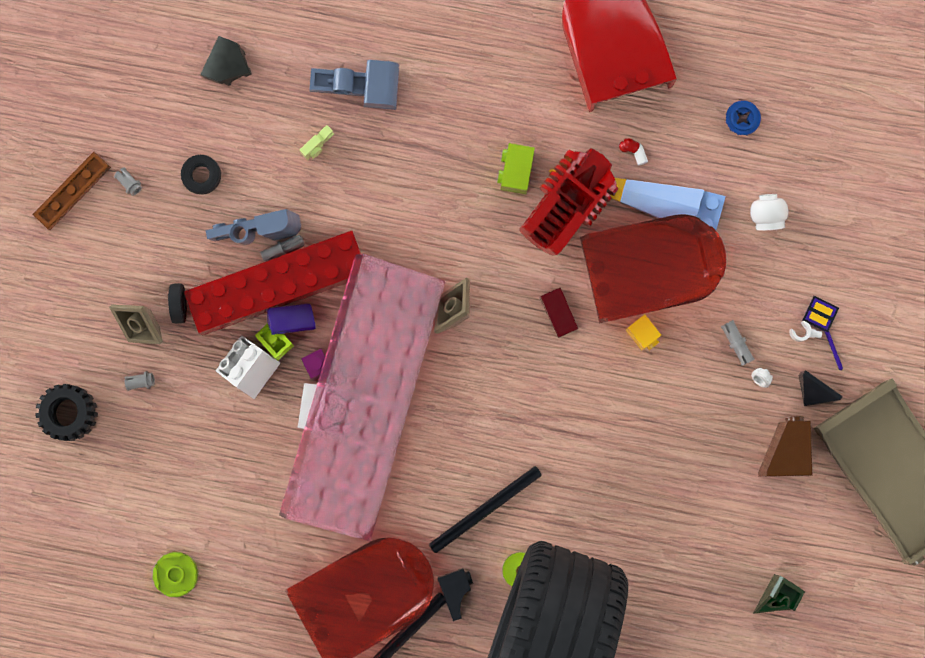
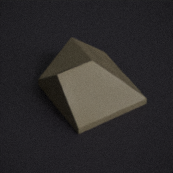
[434,278,470,334]
[109,304,163,344]

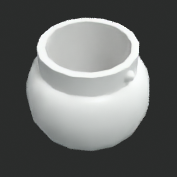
[750,194,789,230]

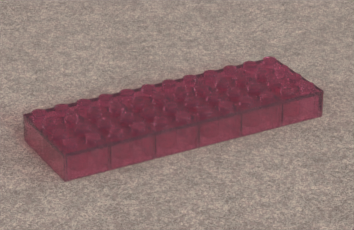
[279,254,445,542]

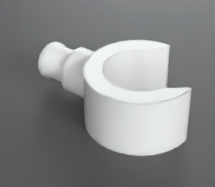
[789,321,822,342]

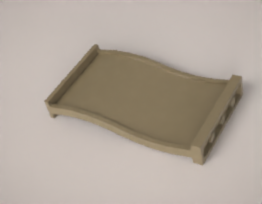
[813,378,925,566]

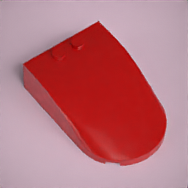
[562,0,677,112]

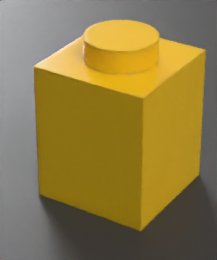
[626,314,661,351]

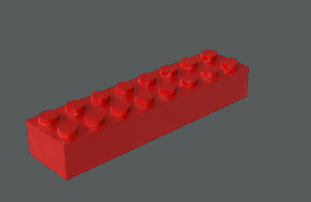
[184,230,369,336]

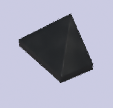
[798,370,843,406]

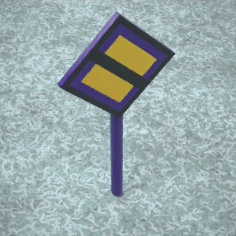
[802,296,843,370]

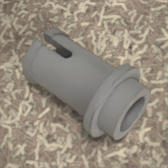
[114,168,142,196]
[124,371,155,391]

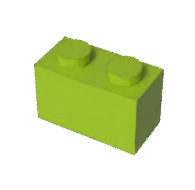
[497,143,535,195]

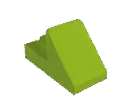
[254,323,295,361]

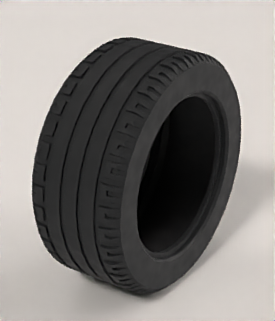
[488,541,629,658]

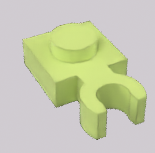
[300,125,334,160]

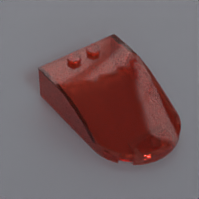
[580,214,726,324]
[285,537,434,658]

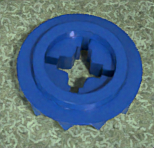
[726,101,761,136]

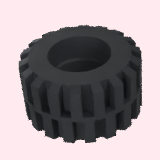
[35,384,98,441]

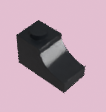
[438,568,474,621]

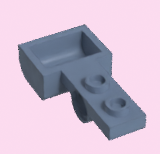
[309,60,400,110]
[205,209,301,245]

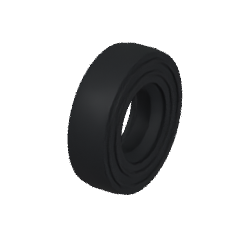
[181,155,221,195]
[168,283,187,324]

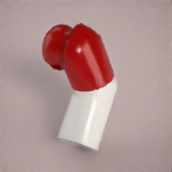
[619,138,648,166]

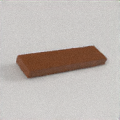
[32,152,111,230]

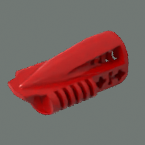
[519,148,618,256]

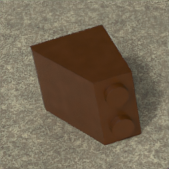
[758,416,813,477]

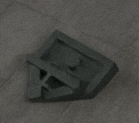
[200,36,252,86]

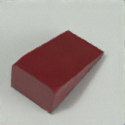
[540,287,578,338]

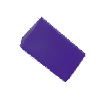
[267,304,316,335]

